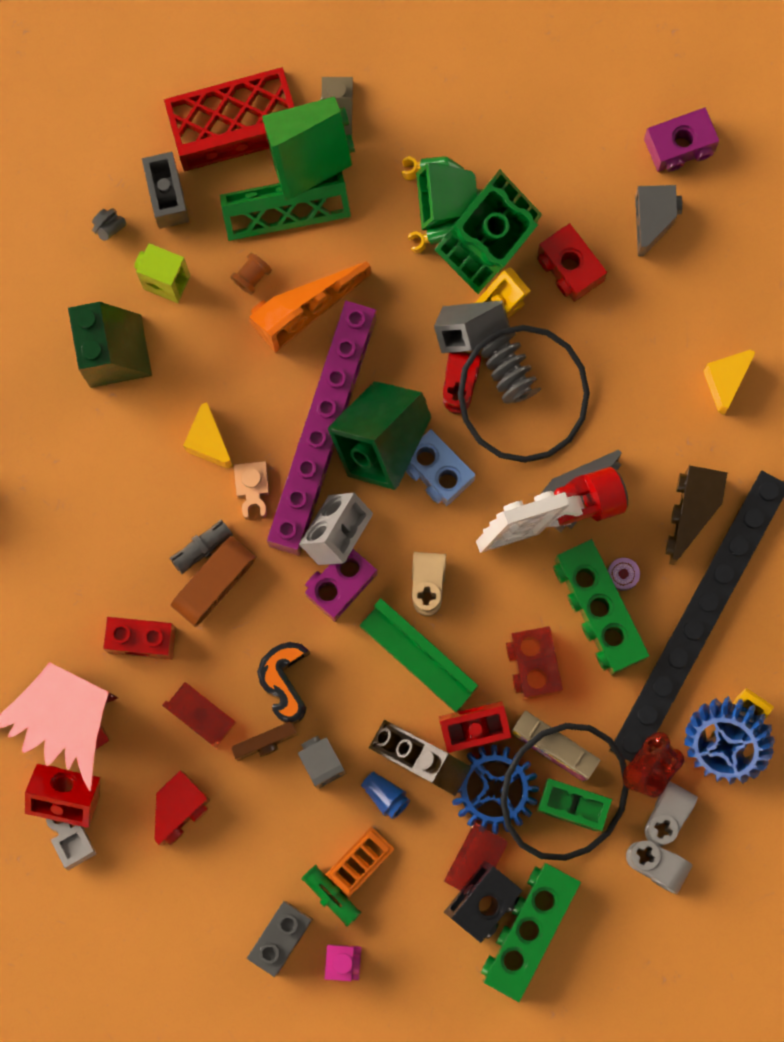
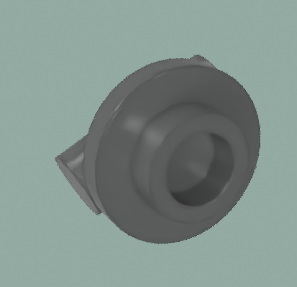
[92,208,126,241]

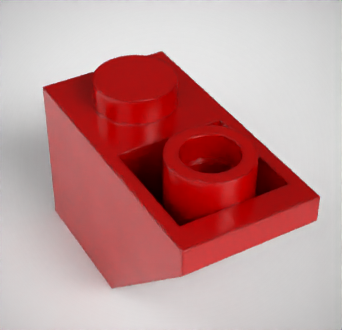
[154,770,210,846]

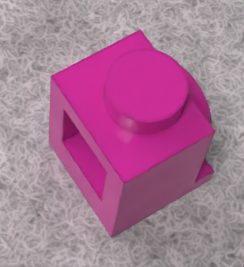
[324,944,362,981]

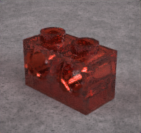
[506,626,563,700]

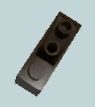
[665,465,728,565]
[369,720,471,796]

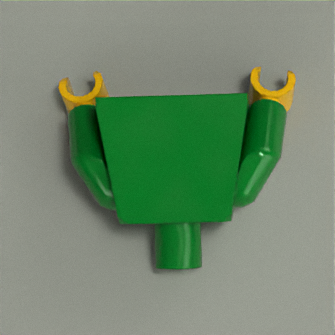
[401,156,483,253]

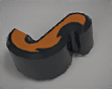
[257,642,310,724]

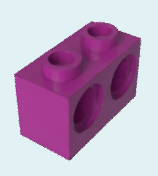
[305,549,378,622]

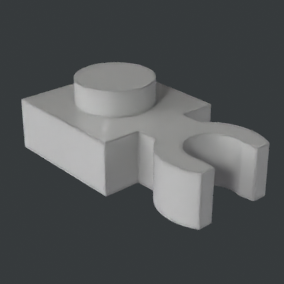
[46,819,97,870]

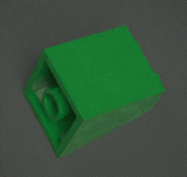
[262,96,355,201]

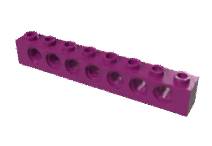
[267,300,377,556]

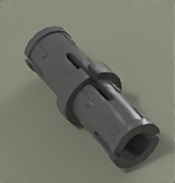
[170,519,233,574]

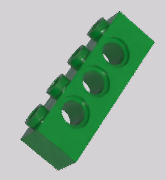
[553,539,649,676]
[480,863,581,1002]

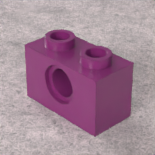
[644,107,720,172]

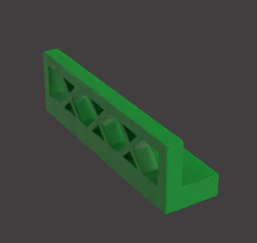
[220,171,351,241]
[359,598,478,712]

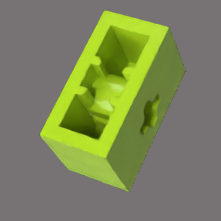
[134,243,191,303]

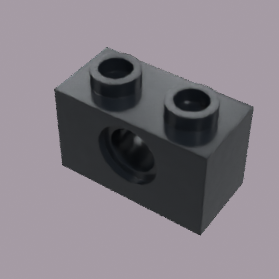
[444,861,523,943]

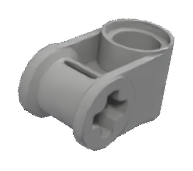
[644,780,698,846]
[626,841,693,894]

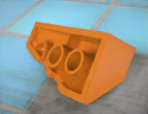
[249,261,371,353]

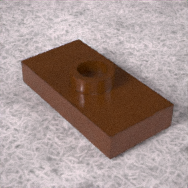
[231,722,298,761]

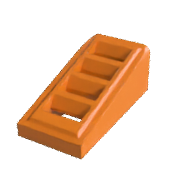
[325,826,395,898]

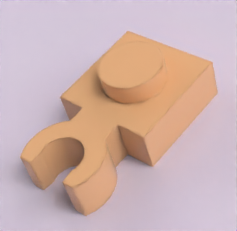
[234,461,269,519]

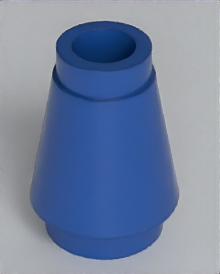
[361,772,410,819]

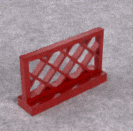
[164,67,294,172]

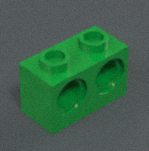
[536,778,612,832]

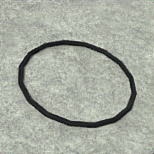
[458,325,590,463]
[500,723,630,861]

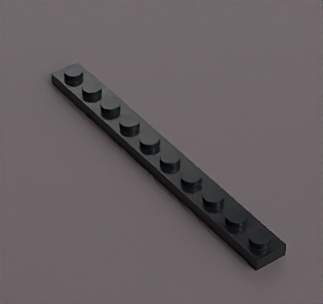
[609,470,784,767]

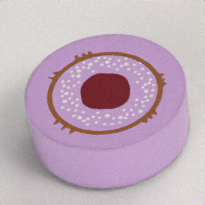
[608,558,640,591]

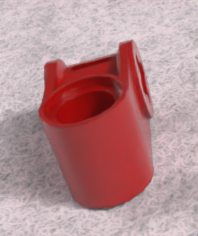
[443,351,482,414]

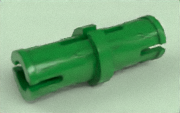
[301,865,362,927]

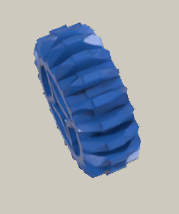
[684,696,775,785]
[452,745,539,834]

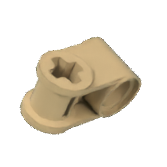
[412,552,446,616]

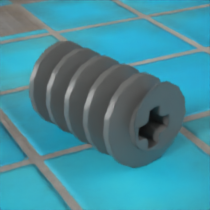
[481,333,541,404]

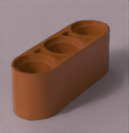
[171,536,257,627]

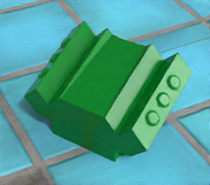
[434,169,542,294]

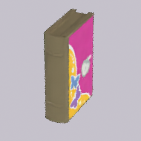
[511,710,601,782]

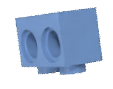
[406,429,476,506]

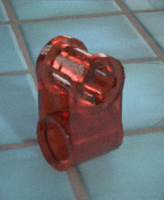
[623,732,684,798]

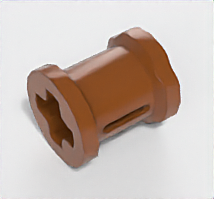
[230,253,272,295]

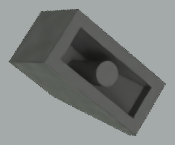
[635,185,682,256]
[298,736,346,789]

